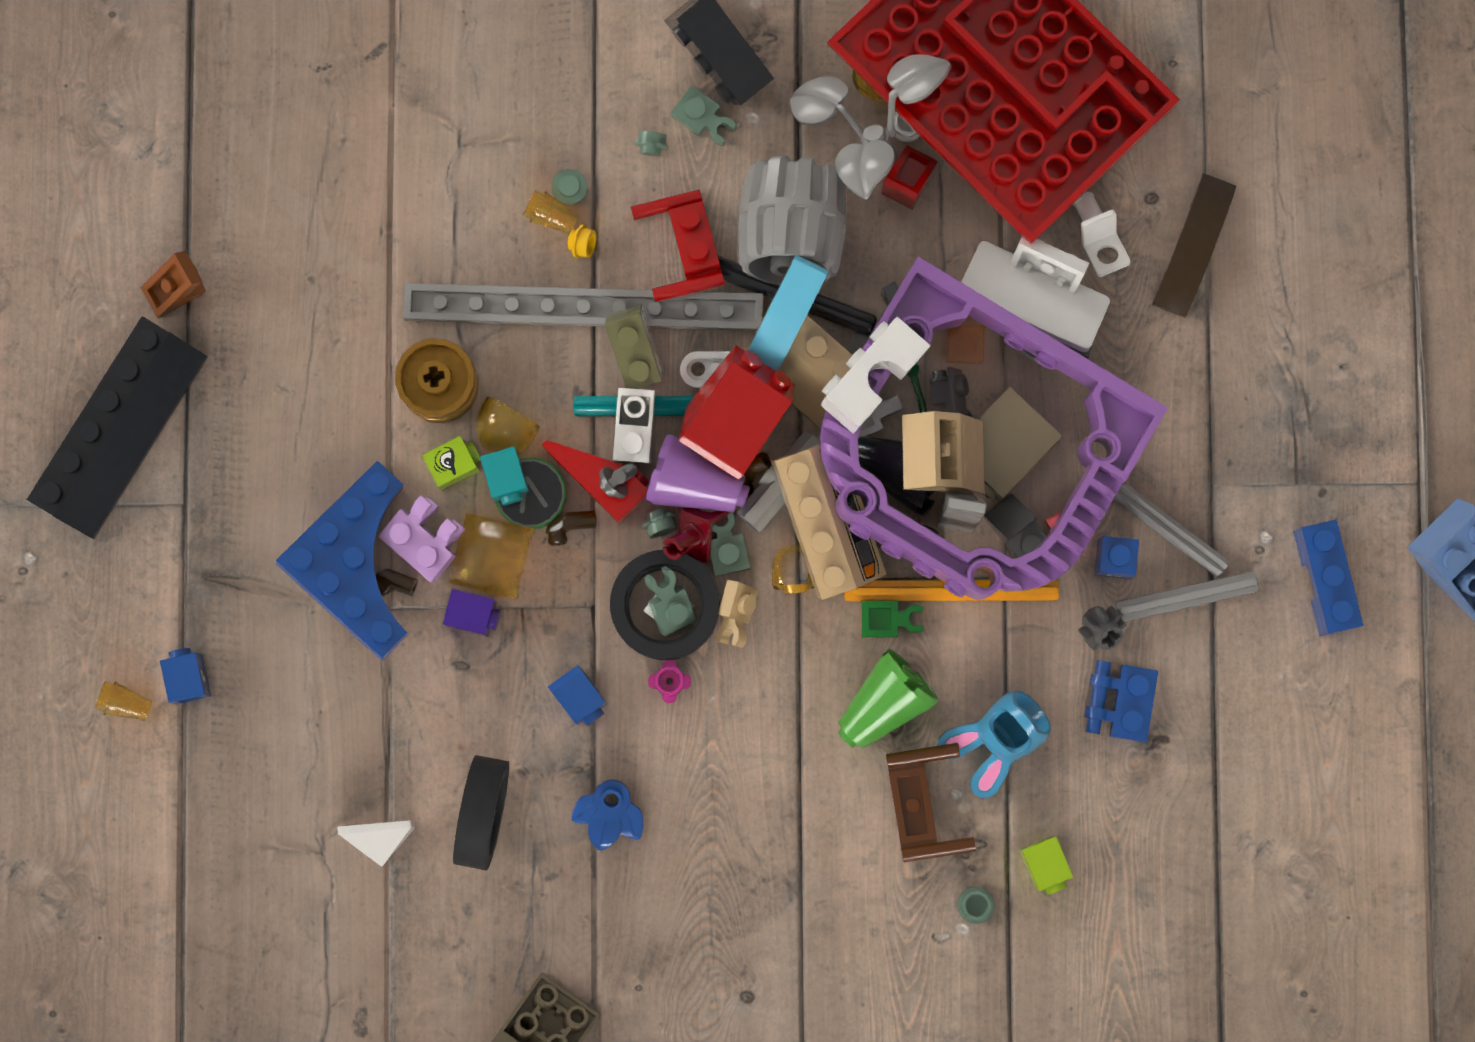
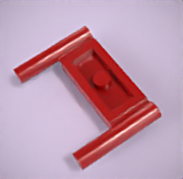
[631,189,725,302]

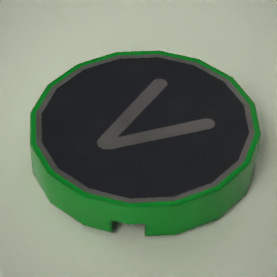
[495,458,566,530]

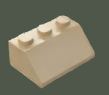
[745,315,853,429]

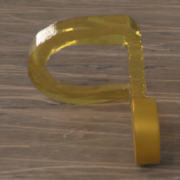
[772,544,814,593]

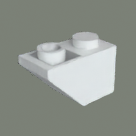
[613,388,655,463]

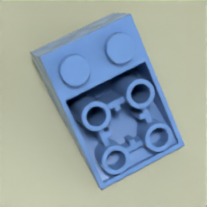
[1407,498,1475,622]

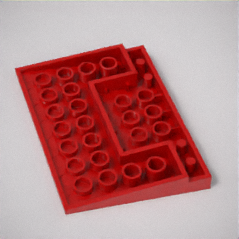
[827,0,1180,244]

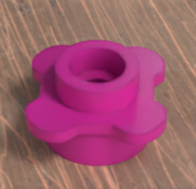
[648,660,691,703]

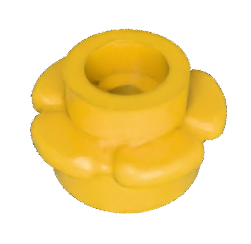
[567,224,597,259]

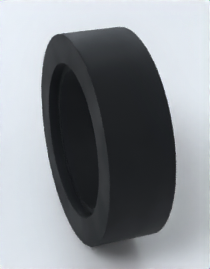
[610,550,719,660]
[453,755,509,871]

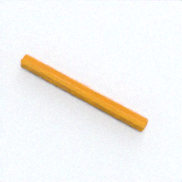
[844,579,1060,602]

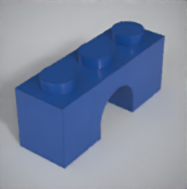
[1293,519,1364,637]

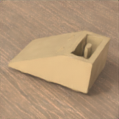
[902,411,985,494]

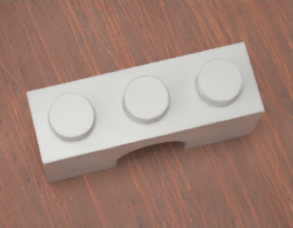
[820,317,931,434]

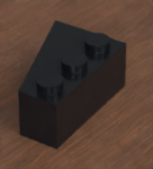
[664,0,774,105]

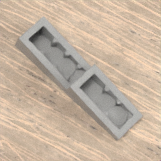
[937,491,986,533]

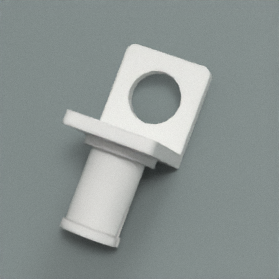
[1073,192,1130,277]

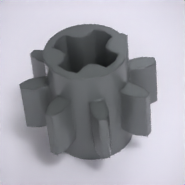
[1078,605,1127,650]

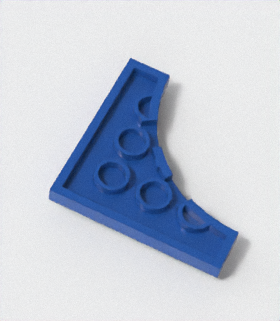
[276,461,407,661]

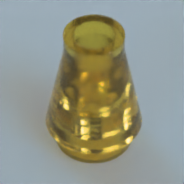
[523,190,578,235]
[95,681,153,721]

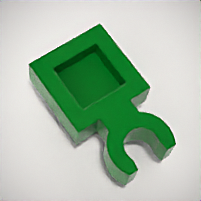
[861,601,924,638]

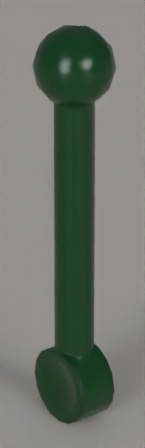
[906,364,927,413]

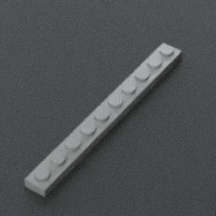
[403,283,763,331]

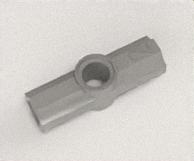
[737,430,820,534]

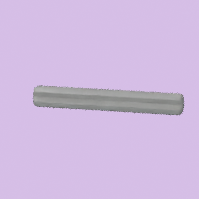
[1114,482,1229,577]
[1116,572,1258,622]

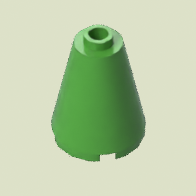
[838,649,938,748]

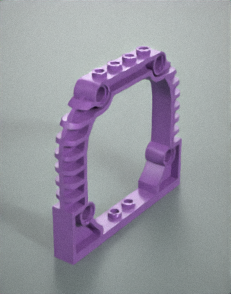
[820,257,1168,600]

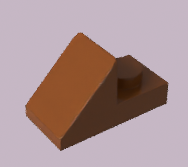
[140,250,206,318]

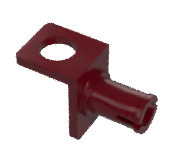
[663,507,731,563]

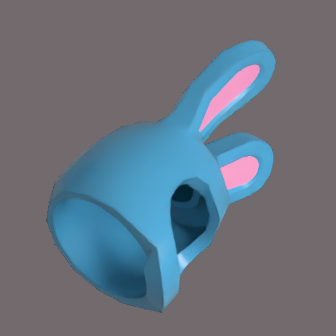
[937,691,1051,799]

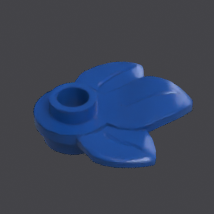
[572,779,644,850]

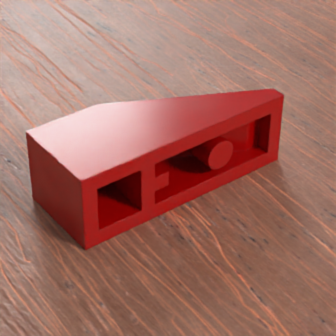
[542,440,650,524]

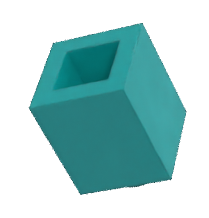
[480,446,529,505]

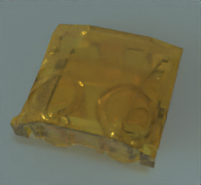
[449,513,536,600]

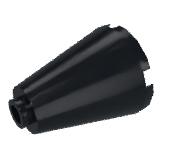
[858,436,935,516]

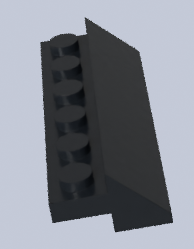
[26,316,208,539]

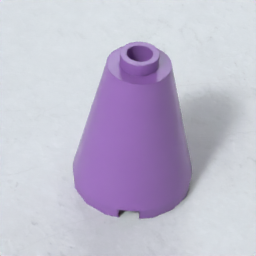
[646,434,750,512]

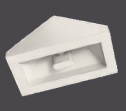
[337,820,415,867]

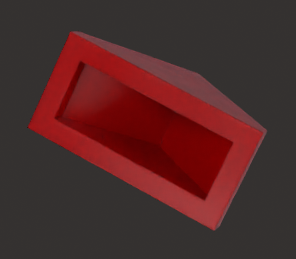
[881,145,938,210]

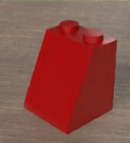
[679,345,795,480]

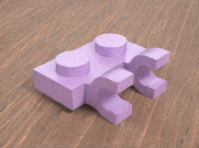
[378,495,466,583]

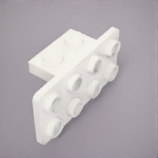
[961,237,1110,352]

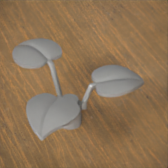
[790,54,951,200]

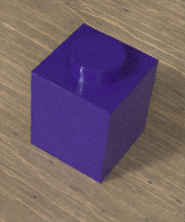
[443,589,501,637]

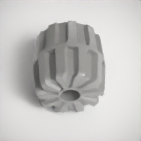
[738,155,847,285]

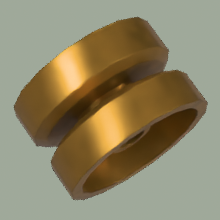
[395,338,479,423]

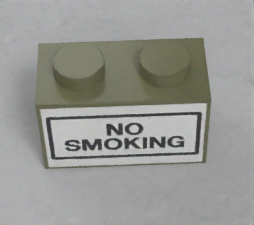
[605,304,664,389]

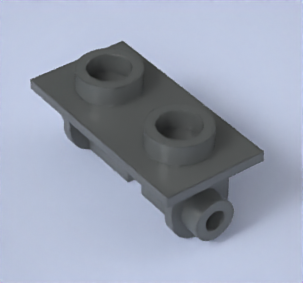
[930,367,972,417]

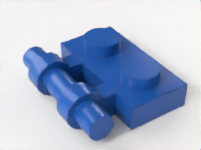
[1084,660,1158,743]

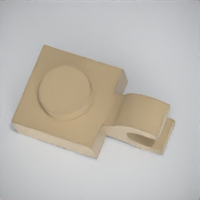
[716,580,758,648]

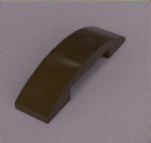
[1152,173,1236,318]

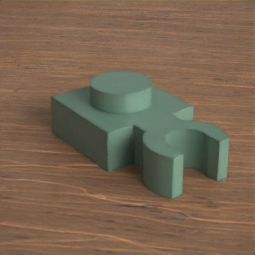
[671,85,736,146]
[710,512,750,577]
[645,566,696,636]

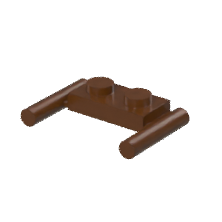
[886,743,976,863]

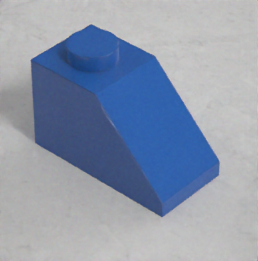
[548,665,607,726]

